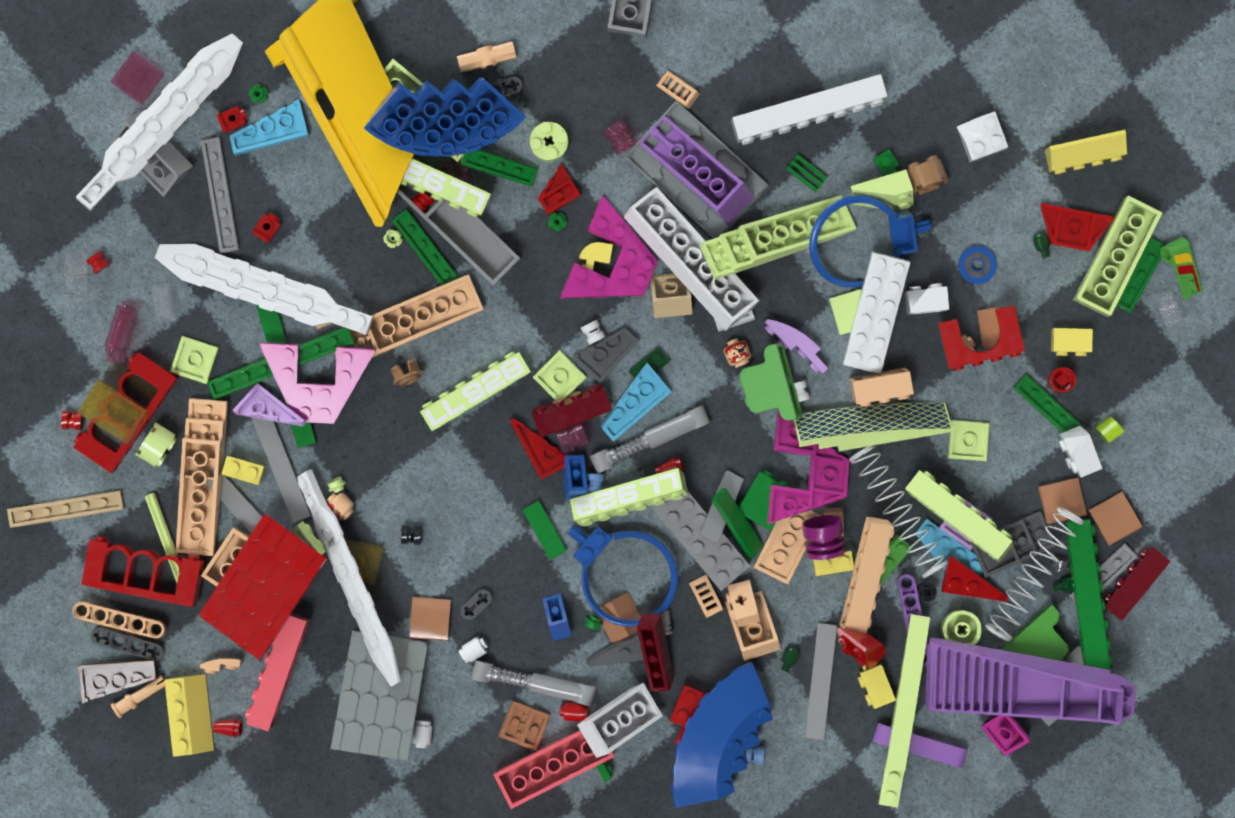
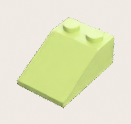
[851,170,913,211]

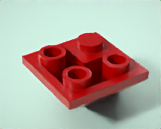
[837,628,886,670]

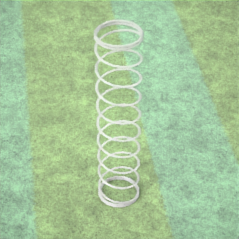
[849,445,949,579]
[985,507,1084,642]

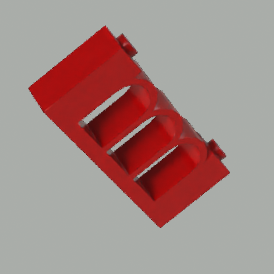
[73,352,179,473]
[81,536,205,607]

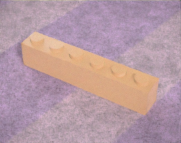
[840,517,894,633]

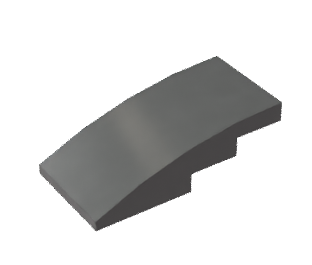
[970,511,1056,578]

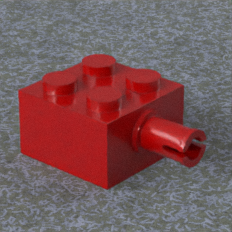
[669,684,707,744]

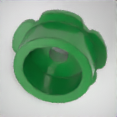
[249,84,268,103]
[548,213,567,231]
[585,615,603,631]

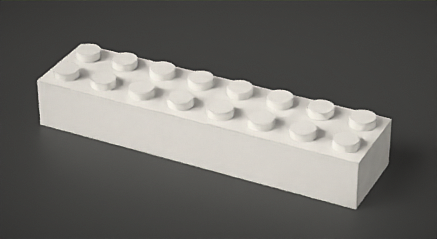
[731,74,887,145]
[624,187,759,331]

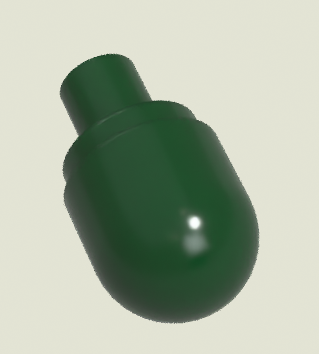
[1033,232,1050,259]
[1053,576,1073,592]
[781,646,800,672]

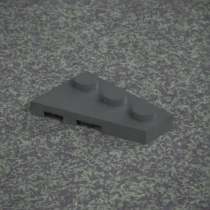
[572,328,639,383]

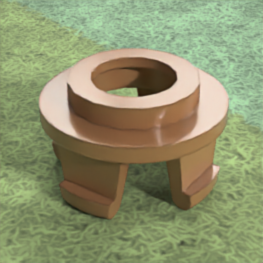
[391,359,423,387]

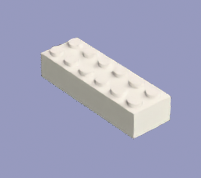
[843,251,910,374]

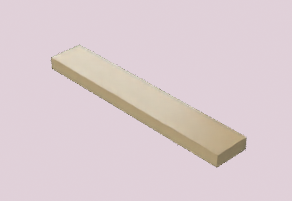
[7,490,124,528]

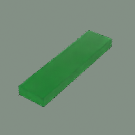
[460,150,538,187]
[1116,237,1165,313]
[1013,374,1083,433]
[712,488,763,559]

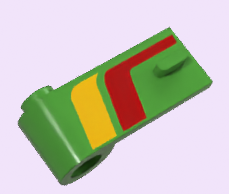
[1160,237,1203,300]

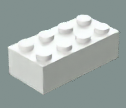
[577,683,663,758]

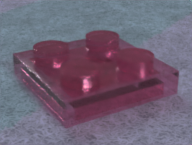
[110,51,164,105]

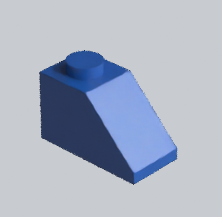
[563,455,588,500]
[542,594,572,641]

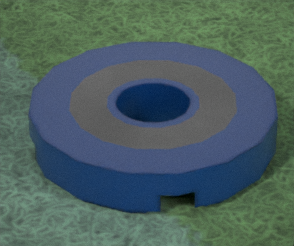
[958,246,997,284]

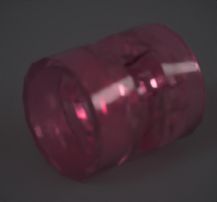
[602,119,637,155]
[556,423,589,454]

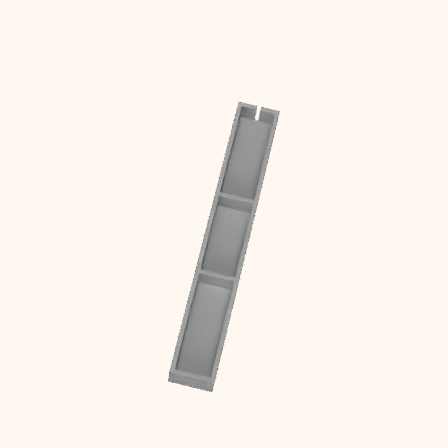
[300,89,521,286]

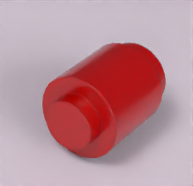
[560,701,588,722]

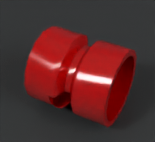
[1048,367,1076,393]

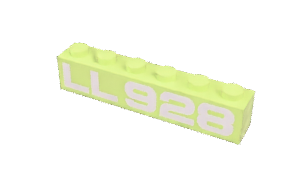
[401,159,492,218]
[420,351,531,431]
[570,468,688,526]

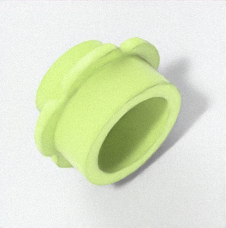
[383,229,402,248]
[327,477,346,493]

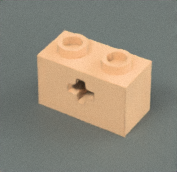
[725,580,760,627]

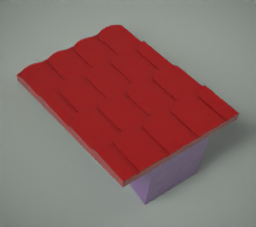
[199,514,327,661]

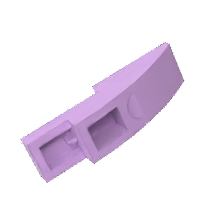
[764,319,828,374]

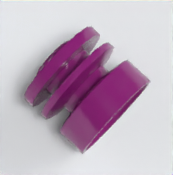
[802,515,846,560]

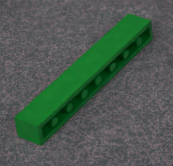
[1065,519,1113,670]

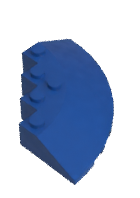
[364,77,526,157]
[672,662,773,808]

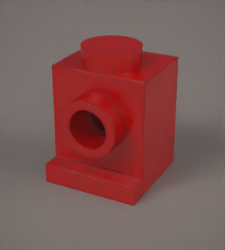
[216,106,248,134]
[251,213,282,244]

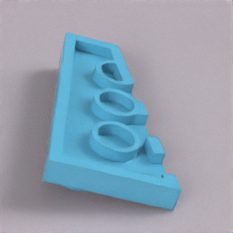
[229,99,309,156]
[600,363,671,442]
[915,518,983,576]

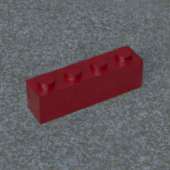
[531,384,612,438]
[1102,547,1171,621]
[637,614,674,691]

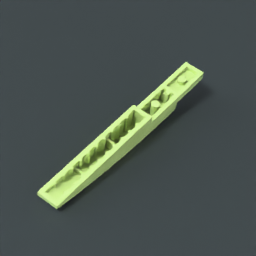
[879,614,930,808]

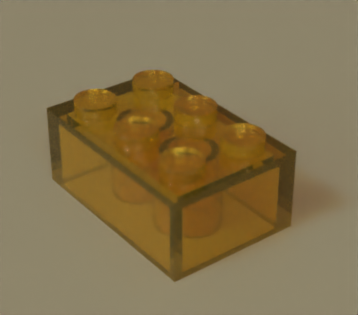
[77,380,150,444]

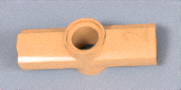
[457,42,517,73]

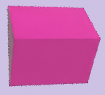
[981,715,1031,756]

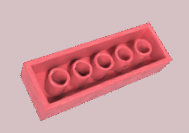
[245,613,310,731]
[494,729,614,809]

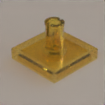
[346,539,384,585]

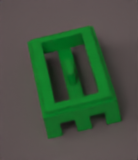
[786,154,827,193]

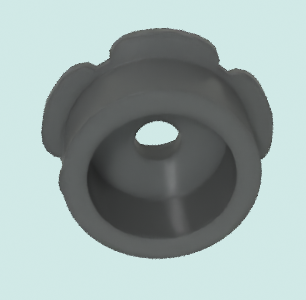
[1051,557,1069,572]

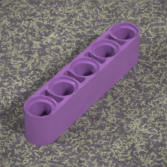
[897,574,928,667]
[872,723,968,768]

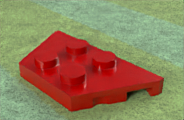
[1040,203,1114,252]

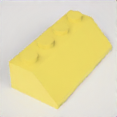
[1045,130,1127,175]
[164,674,214,757]

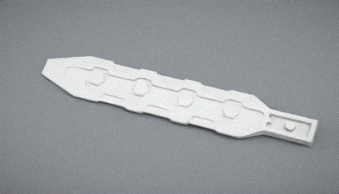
[76,34,243,211]
[155,244,374,335]
[297,469,401,687]

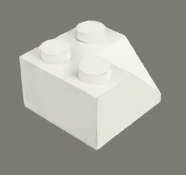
[957,112,1008,162]
[905,283,949,315]
[1058,426,1102,477]

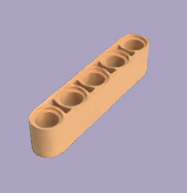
[73,601,167,638]

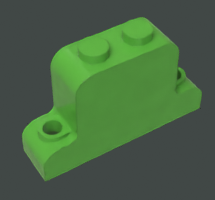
[740,342,803,420]
[999,604,1069,661]

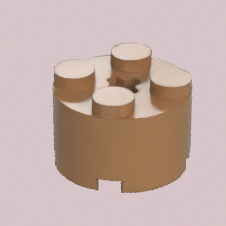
[907,155,949,195]

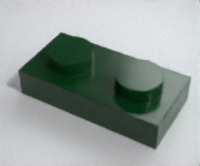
[629,347,670,379]

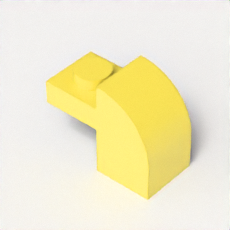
[579,242,613,271]

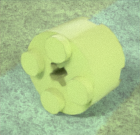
[530,122,568,162]
[135,423,177,467]
[941,609,981,645]

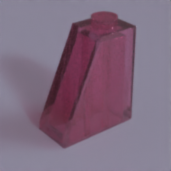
[104,305,137,365]

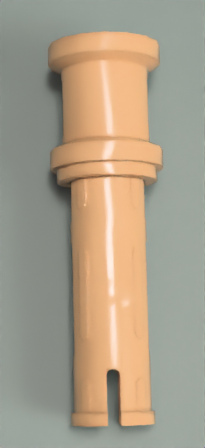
[111,675,165,718]

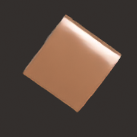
[1038,478,1087,524]
[1089,492,1142,546]
[409,597,451,641]
[498,700,550,751]

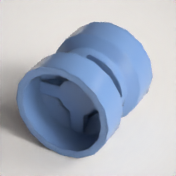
[586,474,604,493]
[745,745,764,765]

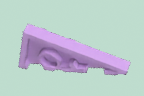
[233,383,306,426]

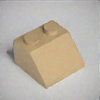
[650,273,692,318]

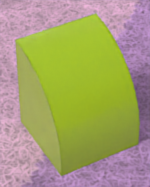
[1095,416,1125,443]

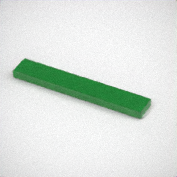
[391,209,459,286]

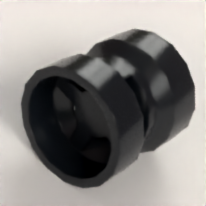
[401,525,422,545]
[917,582,937,602]

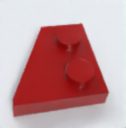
[538,164,581,216]

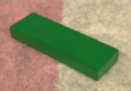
[523,501,567,560]

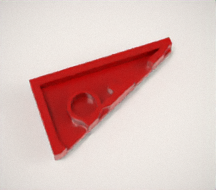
[509,418,565,480]
[941,555,1008,602]

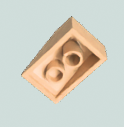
[725,591,781,661]

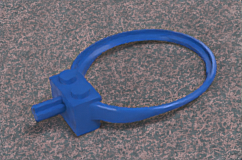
[809,195,931,288]
[567,525,678,627]

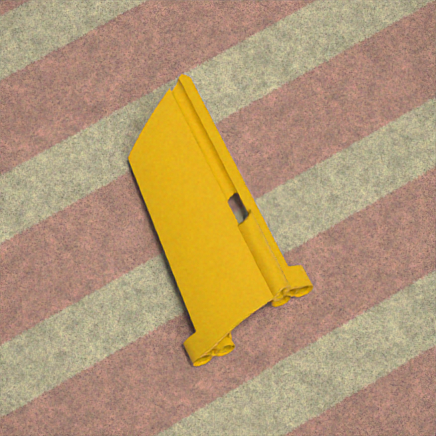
[265,0,415,227]

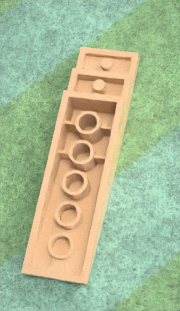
[335,274,484,358]
[176,398,228,556]

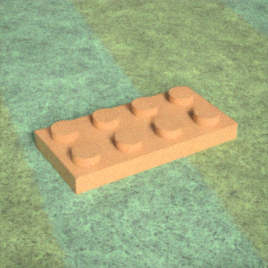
[754,510,821,584]

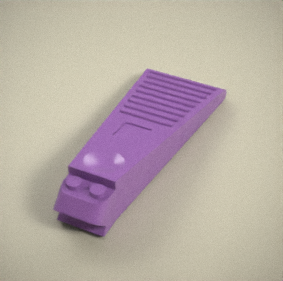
[925,638,1136,725]

